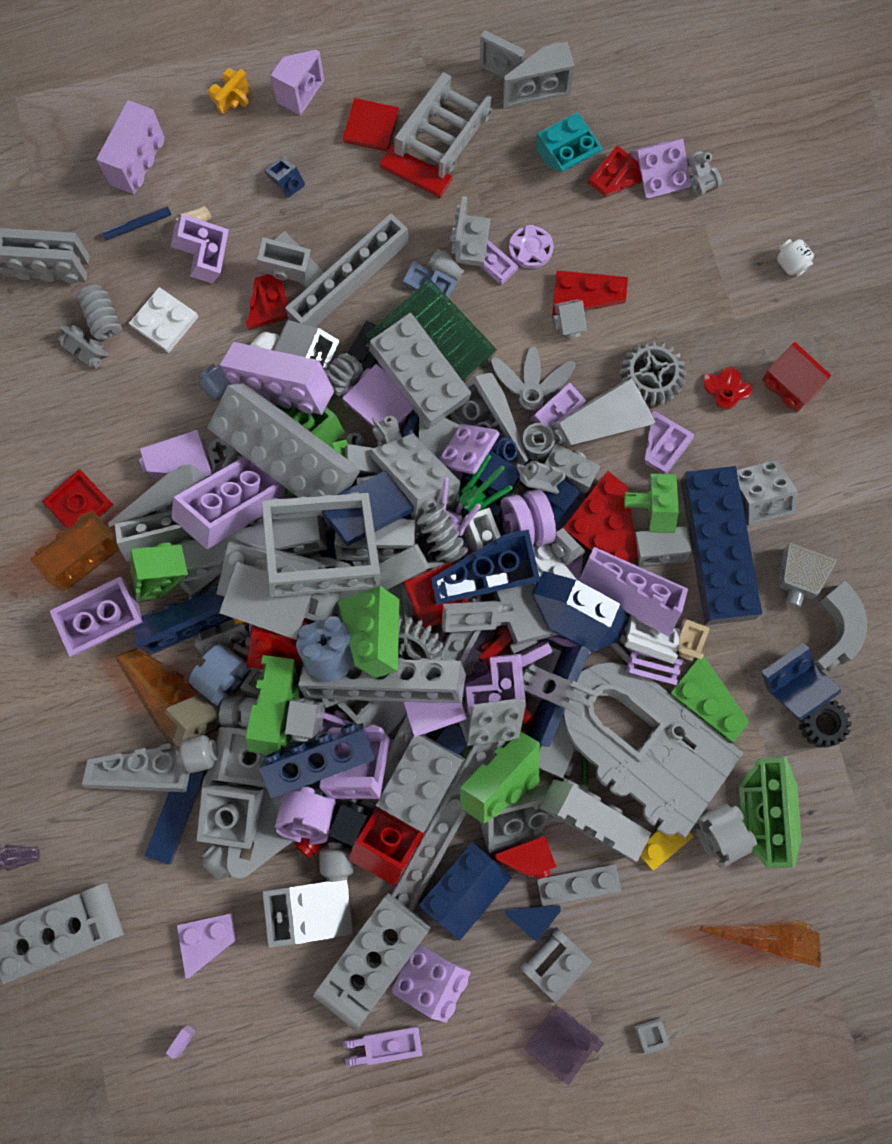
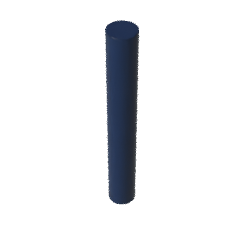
[102,206,172,241]

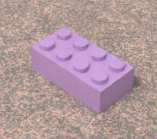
[220,342,334,415]
[172,456,286,549]

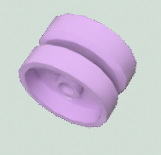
[500,489,556,547]

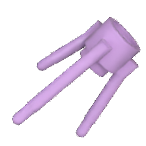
[441,477,481,537]

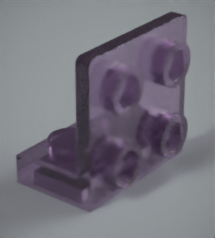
[525,1004,604,1085]

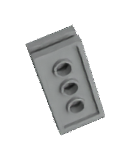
[0,228,90,283]
[216,539,342,621]
[209,727,327,797]
[0,883,124,984]
[312,893,431,1031]

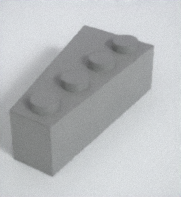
[539,779,651,862]

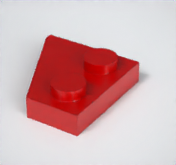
[587,145,642,197]
[246,274,289,331]

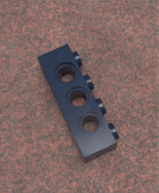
[259,722,375,799]

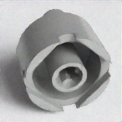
[695,804,757,868]

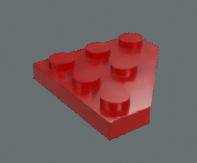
[563,471,638,564]

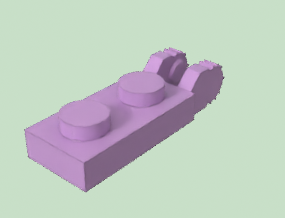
[343,1026,423,1066]

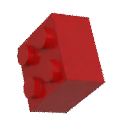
[246,618,307,673]

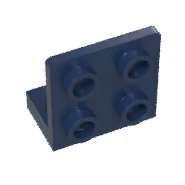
[761,643,841,720]

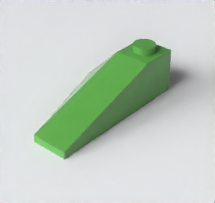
[272,403,345,444]

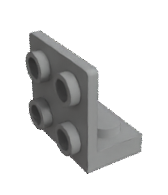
[451,196,491,267]
[737,460,798,525]
[459,698,526,746]

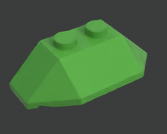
[739,757,802,868]

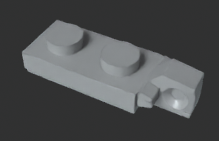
[442,601,517,632]

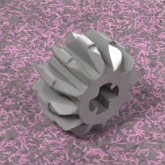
[325,353,363,396]

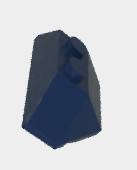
[532,571,629,652]

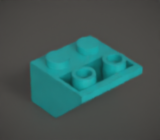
[536,112,603,173]

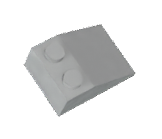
[502,41,574,109]

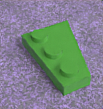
[670,655,749,743]

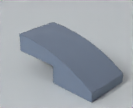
[402,261,457,303]

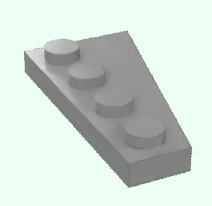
[82,743,190,792]

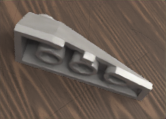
[108,464,206,530]

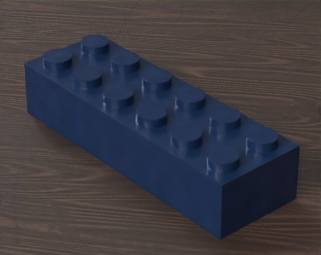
[680,466,762,626]

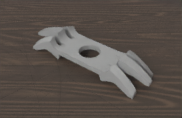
[522,663,596,718]

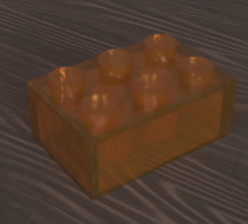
[30,510,120,593]

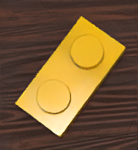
[640,830,693,871]

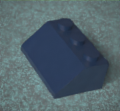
[419,842,512,940]

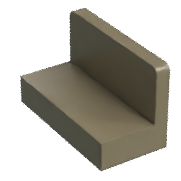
[165,694,221,748]

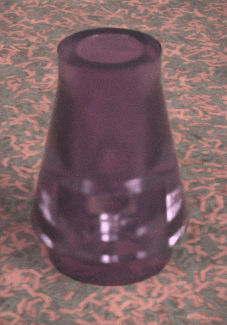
[0,844,40,871]

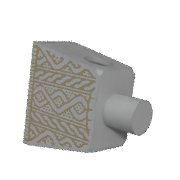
[778,543,837,608]

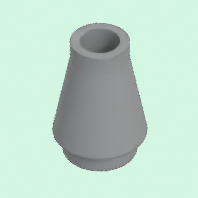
[428,249,464,282]

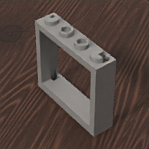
[262,493,380,597]

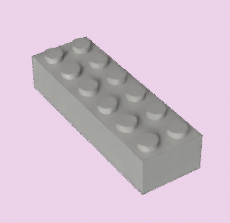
[207,383,361,497]

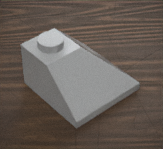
[197,785,264,849]

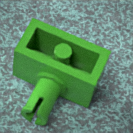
[624,474,679,533]

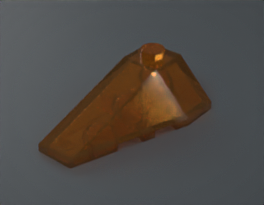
[115,648,201,744]
[700,920,821,968]

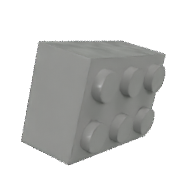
[376,734,465,832]

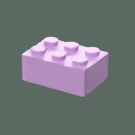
[96,100,165,195]

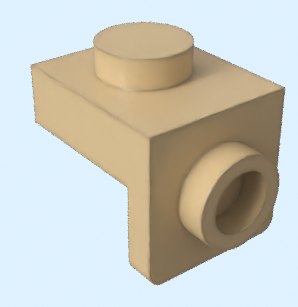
[677,618,710,661]

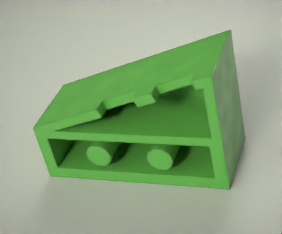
[130,543,188,602]

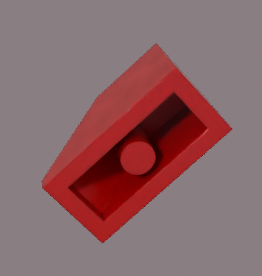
[492,836,557,880]

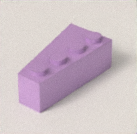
[579,547,688,637]

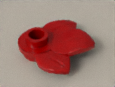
[703,367,752,410]

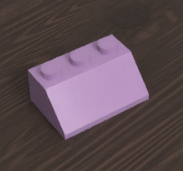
[50,576,143,657]

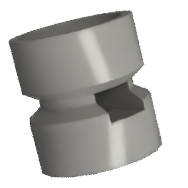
[522,423,555,464]
[219,696,258,730]

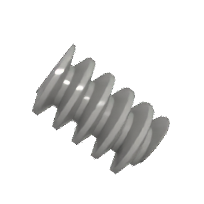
[77,284,122,340]
[416,504,468,563]

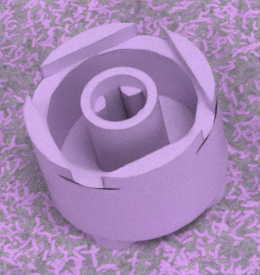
[275,787,336,844]

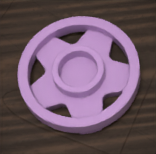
[509,225,554,269]

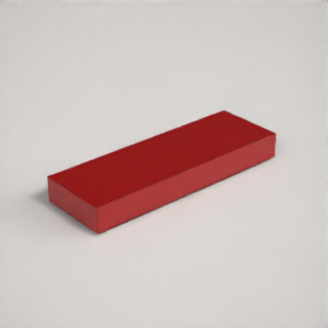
[380,145,452,198]

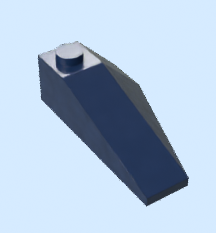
[431,529,540,604]

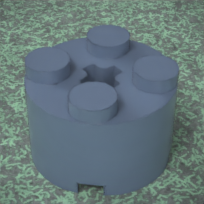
[296,616,355,682]
[189,643,250,707]

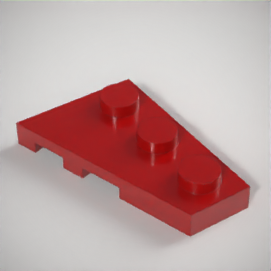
[552,270,628,318]

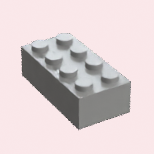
[369,313,471,429]

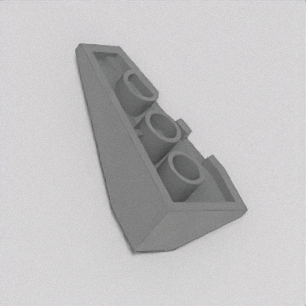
[450,373,528,468]
[479,785,588,854]

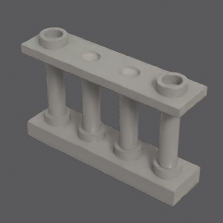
[394,72,492,179]

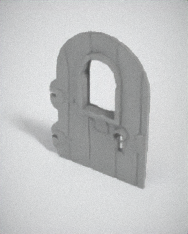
[563,663,743,839]

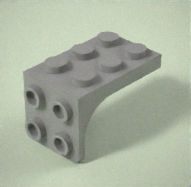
[371,434,460,535]

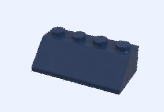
[133,583,234,656]

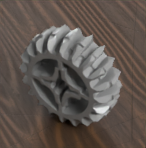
[619,340,686,407]
[398,617,444,680]

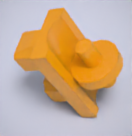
[208,68,250,115]

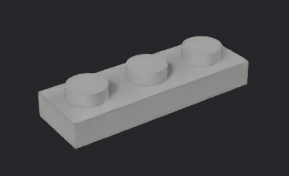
[537,864,621,906]

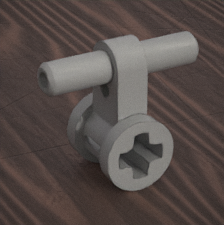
[686,151,722,197]

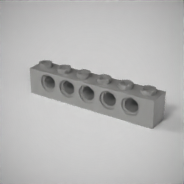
[298,658,466,703]

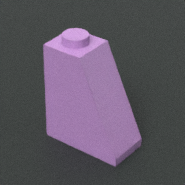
[139,430,213,479]

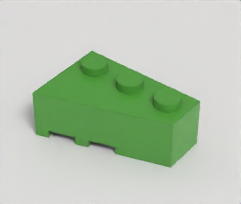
[338,586,399,678]
[245,655,302,754]
[460,732,540,824]

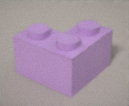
[171,214,229,284]
[466,654,526,714]

